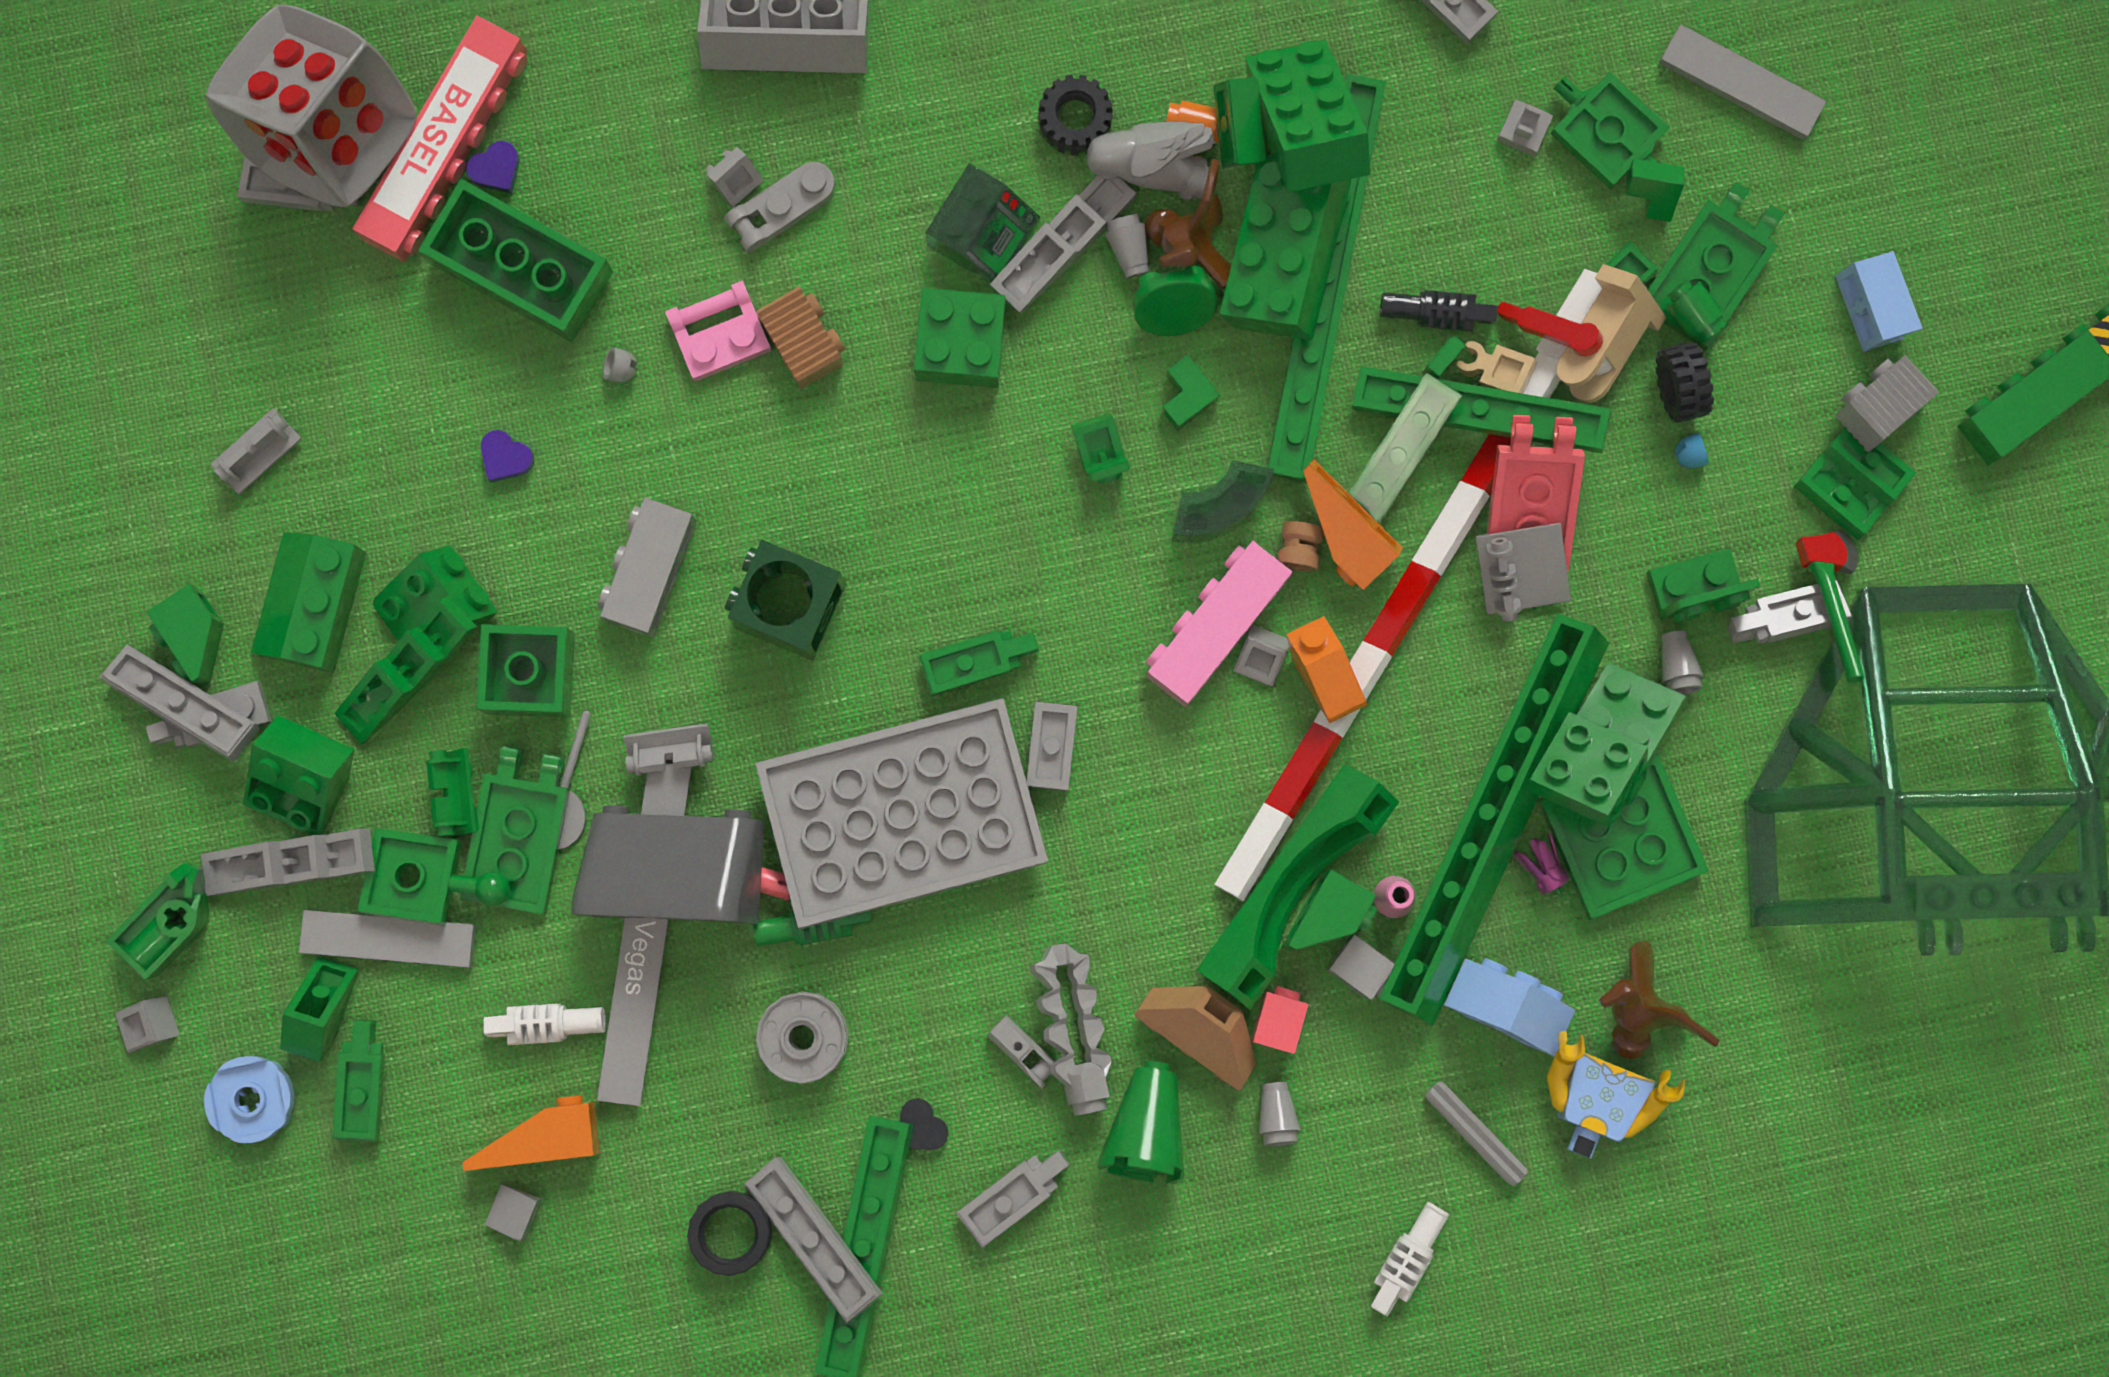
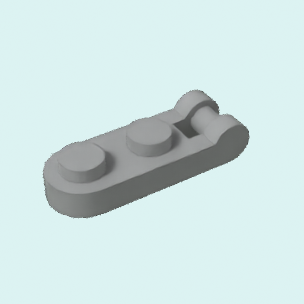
[724,162,835,253]

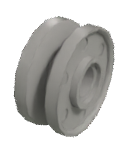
[756,991,849,1084]

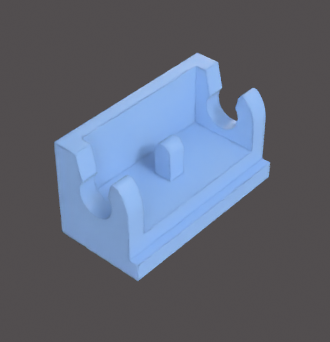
[1835,251,1923,352]

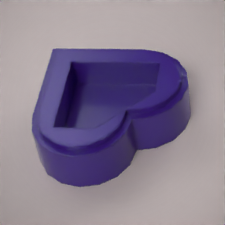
[466,141,520,194]
[481,430,534,483]

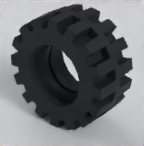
[1038,74,1113,156]
[1655,342,1714,423]

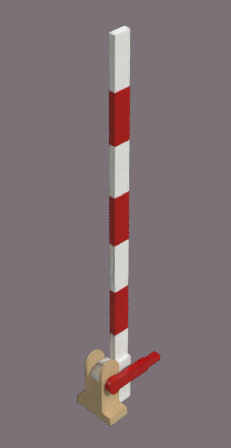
[1214,264,1666,901]

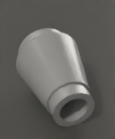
[1105,214,1149,278]
[1661,631,1704,695]
[1259,1082,1301,1147]

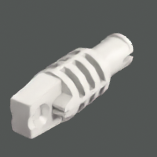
[484,1003,606,1045]
[1371,1201,1450,1316]

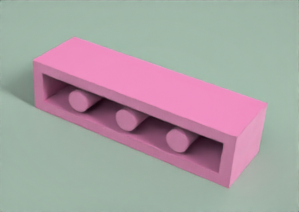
[1146,541,1292,708]

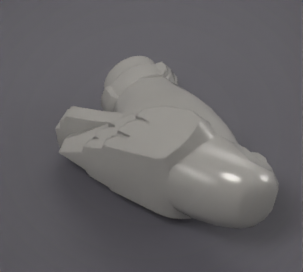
[1086,121,1215,200]

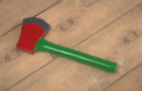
[1795,530,1865,683]

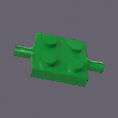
[1551,71,1670,190]

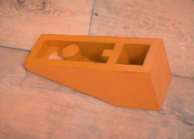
[1303,459,1403,590]
[463,1095,600,1171]

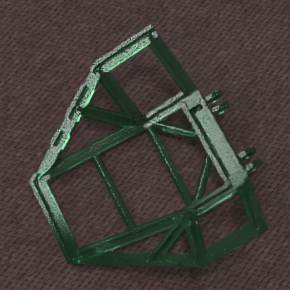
[1744,584,2109,956]

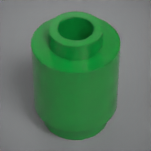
[1666,280,1727,344]

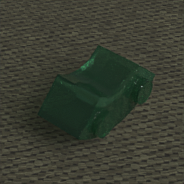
[1171,460,1274,543]

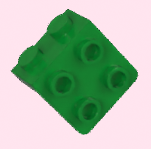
[373,545,498,641]

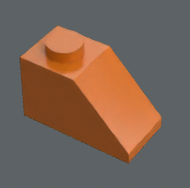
[1286,616,1367,724]

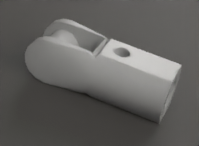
[987,1015,1055,1089]

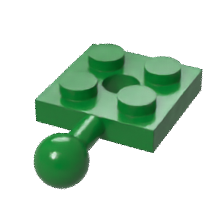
[357,828,510,926]

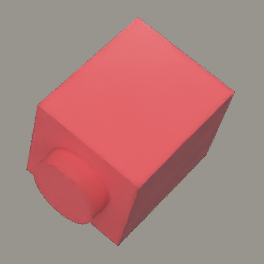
[1250,986,1309,1054]

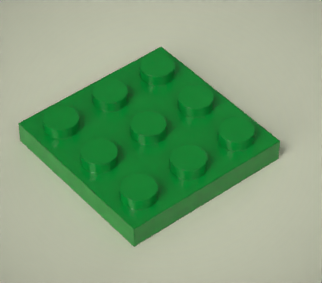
[1539,754,1709,920]

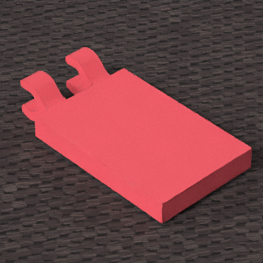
[1486,415,1585,572]

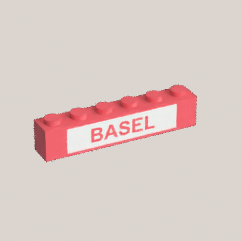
[352,15,527,263]

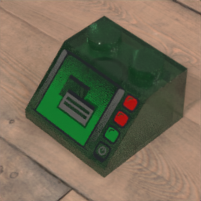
[925,163,1040,283]

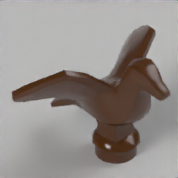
[1145,159,1231,289]
[1599,941,1720,1059]

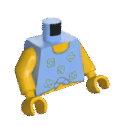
[1547,1031,1685,1159]

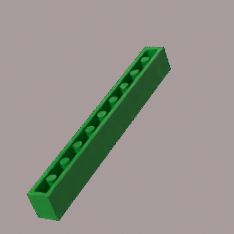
[1379,613,1609,1026]

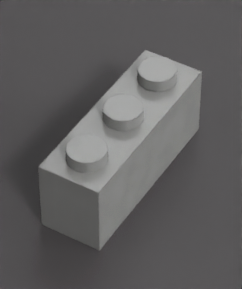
[598,497,697,638]

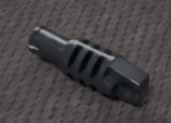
[1380,290,1498,332]

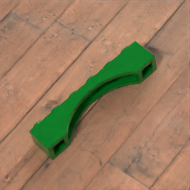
[1196,764,1399,1010]

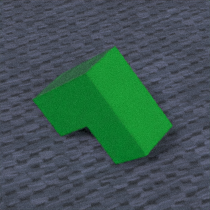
[1626,159,1684,222]
[1162,354,1220,432]

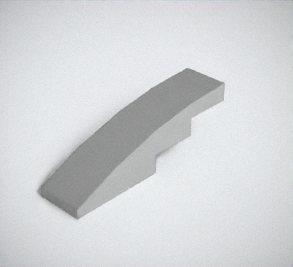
[990,175,1138,313]
[201,829,375,896]

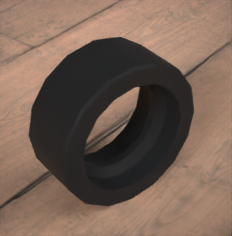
[687,1191,772,1276]

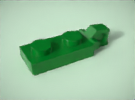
[919,630,1039,696]
[332,1020,385,1141]

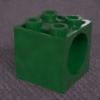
[725,539,846,661]

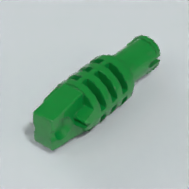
[753,910,873,947]

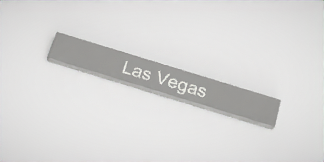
[597,763,691,1106]

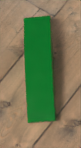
[334,595,477,745]

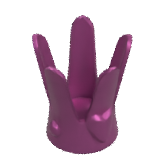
[1513,832,1570,898]

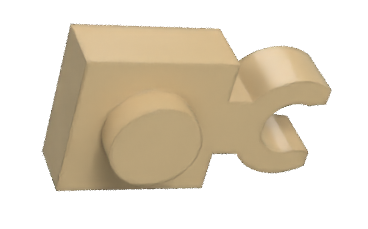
[1456,341,1537,394]

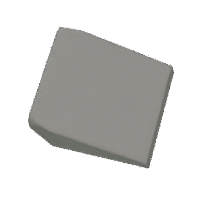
[1233,625,1289,687]
[115,996,178,1053]
[485,1184,542,1242]

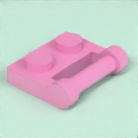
[665,280,771,382]

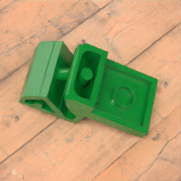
[1529,662,1686,827]

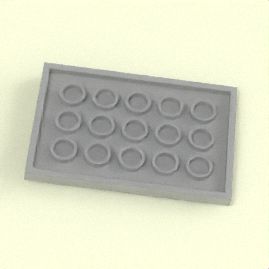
[755,698,1048,930]

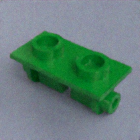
[426,747,477,838]

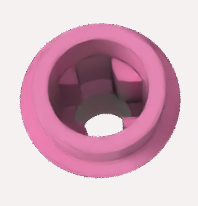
[1374,876,1416,918]

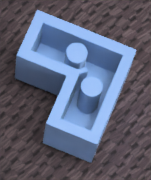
[1444,958,1575,1057]

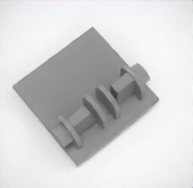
[1476,522,1571,621]

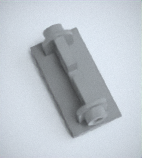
[211,408,302,495]
[623,723,715,776]

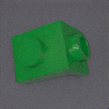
[1071,413,1130,483]

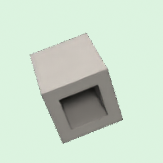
[1326,935,1395,1000]

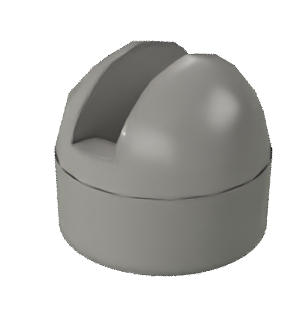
[603,347,637,383]

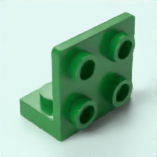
[1646,548,1760,624]

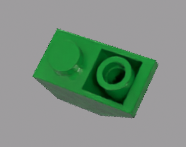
[146,584,224,686]

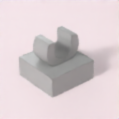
[1497,99,1553,157]
[706,147,763,207]

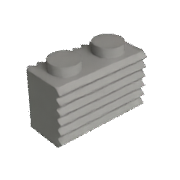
[1836,355,1939,452]

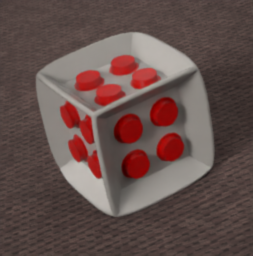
[205,5,416,207]

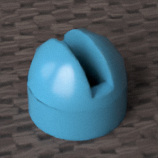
[1674,432,1709,468]

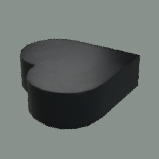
[900,1098,949,1150]

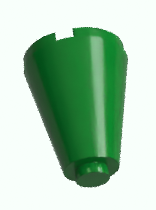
[1097,1061,1184,1184]

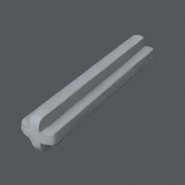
[1425,1082,1528,1186]

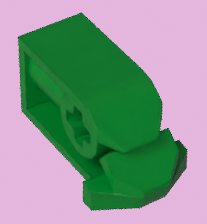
[105,862,209,980]

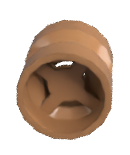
[1277,521,1324,572]

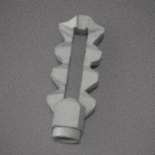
[1029,943,1111,1116]

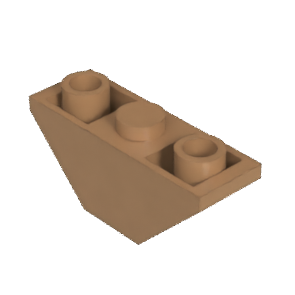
[1134,986,1256,1091]

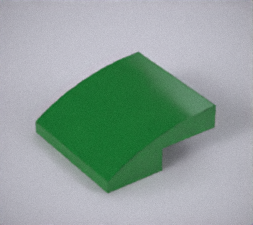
[1794,426,1916,541]

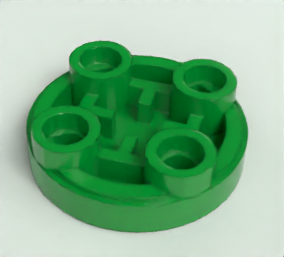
[1132,266,1217,336]

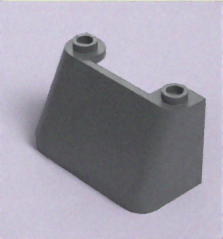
[571,805,764,924]

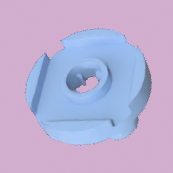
[204,1056,295,1143]

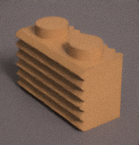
[756,286,845,389]

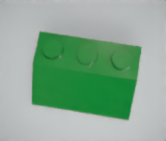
[250,532,366,674]

